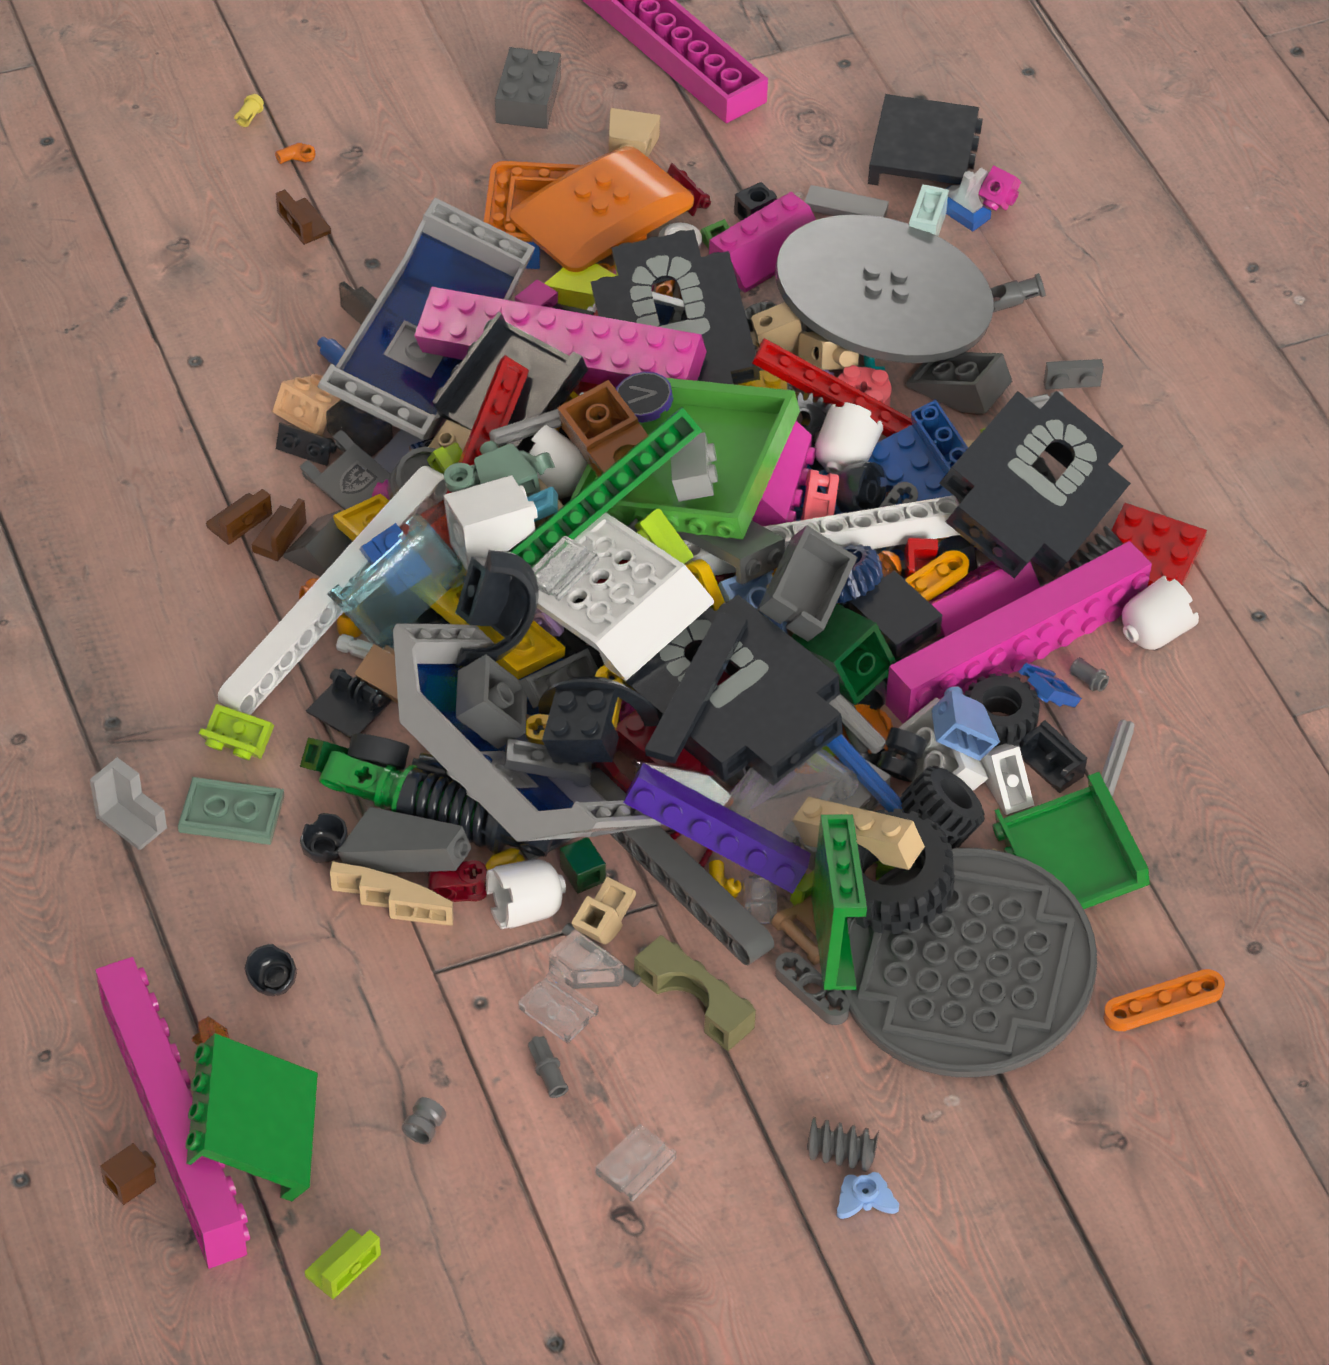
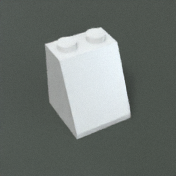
[443,475,538,570]

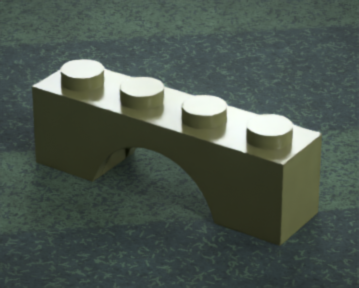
[634,935,756,1051]

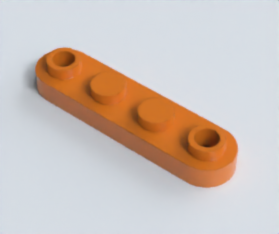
[1103,969,1225,1031]

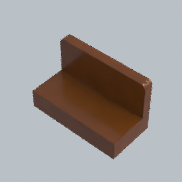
[276,189,331,245]
[206,489,272,545]
[251,498,307,562]

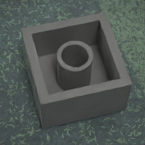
[456,655,527,749]

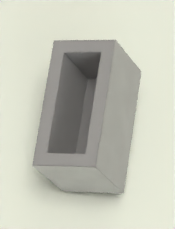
[671,432,718,502]

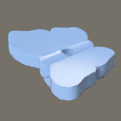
[836,1172,899,1219]

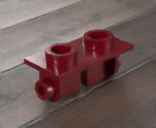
[667,163,711,216]

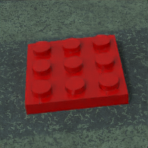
[1111,503,1207,586]

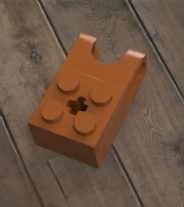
[557,380,648,477]

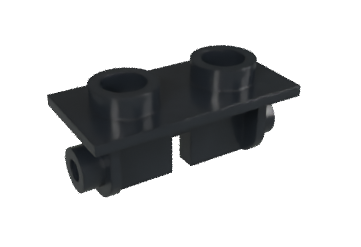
[276,422,337,466]

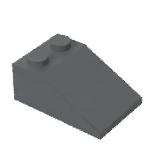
[906,352,1013,414]

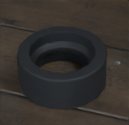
[347,733,410,770]

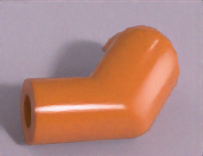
[275,143,316,164]

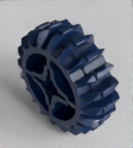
[836,544,883,604]

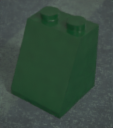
[791,603,896,705]

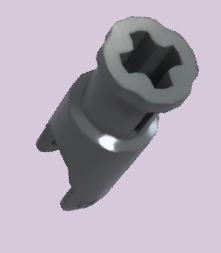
[990,273,1046,313]

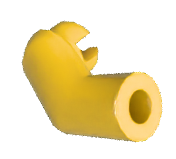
[485,848,525,871]
[709,860,742,898]

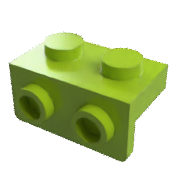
[634,509,693,565]
[198,704,275,760]

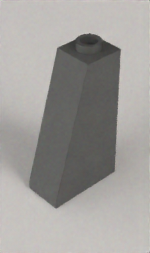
[338,807,471,873]

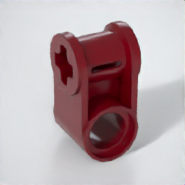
[428,860,487,902]

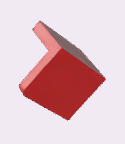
[904,538,938,579]

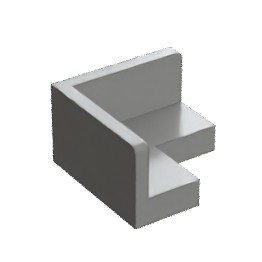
[90,757,167,850]

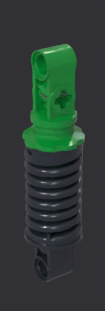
[319,751,553,857]

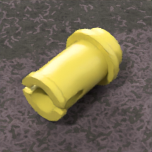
[234,94,264,127]

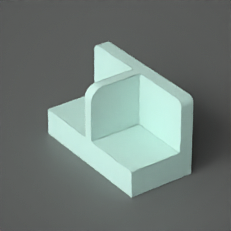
[909,184,949,236]

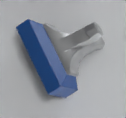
[946,168,992,232]

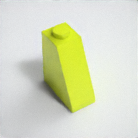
[544,263,617,310]

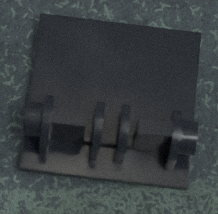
[306,669,392,738]

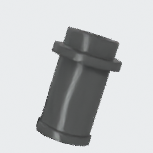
[1070,657,1109,692]

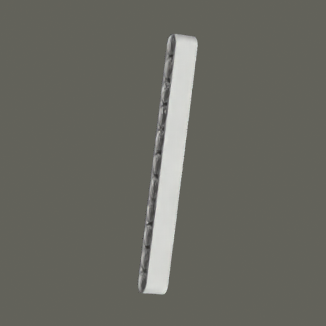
[218,466,448,715]
[683,495,961,576]

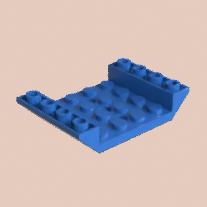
[800,399,968,551]

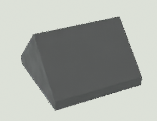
[283,510,353,577]

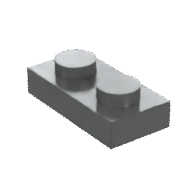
[1043,359,1104,390]

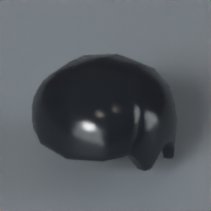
[300,813,348,863]
[244,944,297,997]

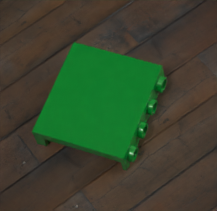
[992,772,1150,909]
[811,814,867,990]
[185,1033,318,1202]

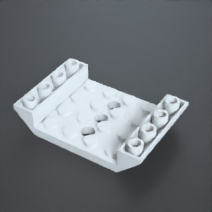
[534,512,714,681]

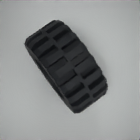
[849,809,955,934]

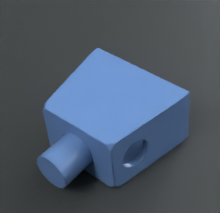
[932,687,1000,761]

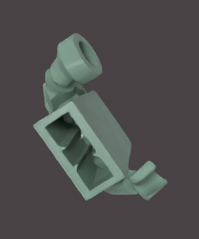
[444,441,555,497]

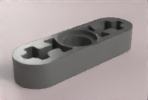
[775,952,850,1025]

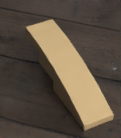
[330,862,454,926]

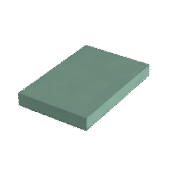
[178,777,284,845]

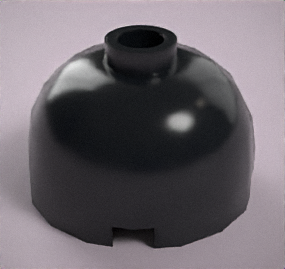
[836,461,886,513]

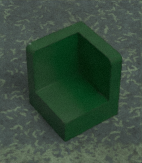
[300,737,349,773]
[560,837,606,894]

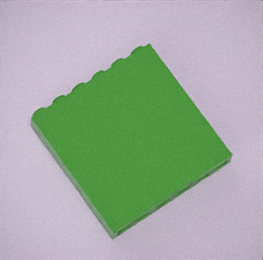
[570,374,800,539]

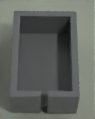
[495,47,561,129]
[757,525,857,641]

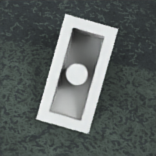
[981,744,1035,815]

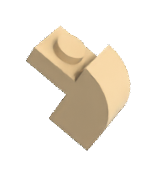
[572,877,636,944]

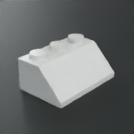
[899,698,988,791]

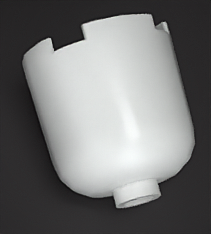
[815,402,883,475]
[529,425,588,499]
[1122,576,1199,650]
[486,859,566,929]

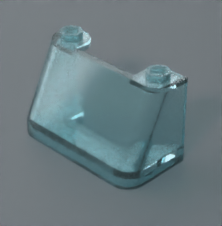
[327,513,466,648]

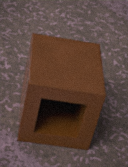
[100,1143,156,1205]

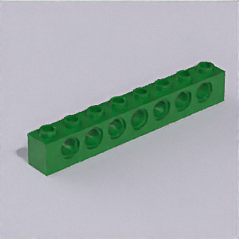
[509,407,702,572]

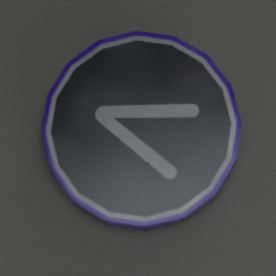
[616,372,674,423]

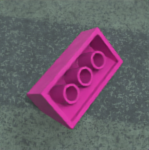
[709,192,816,293]
[752,421,816,527]
[929,560,1040,638]

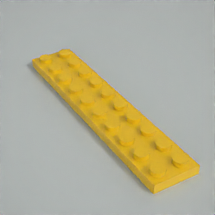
[333,493,565,680]

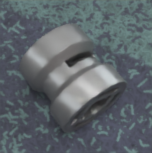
[402,1097,446,1144]

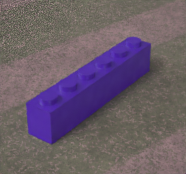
[623,763,811,894]

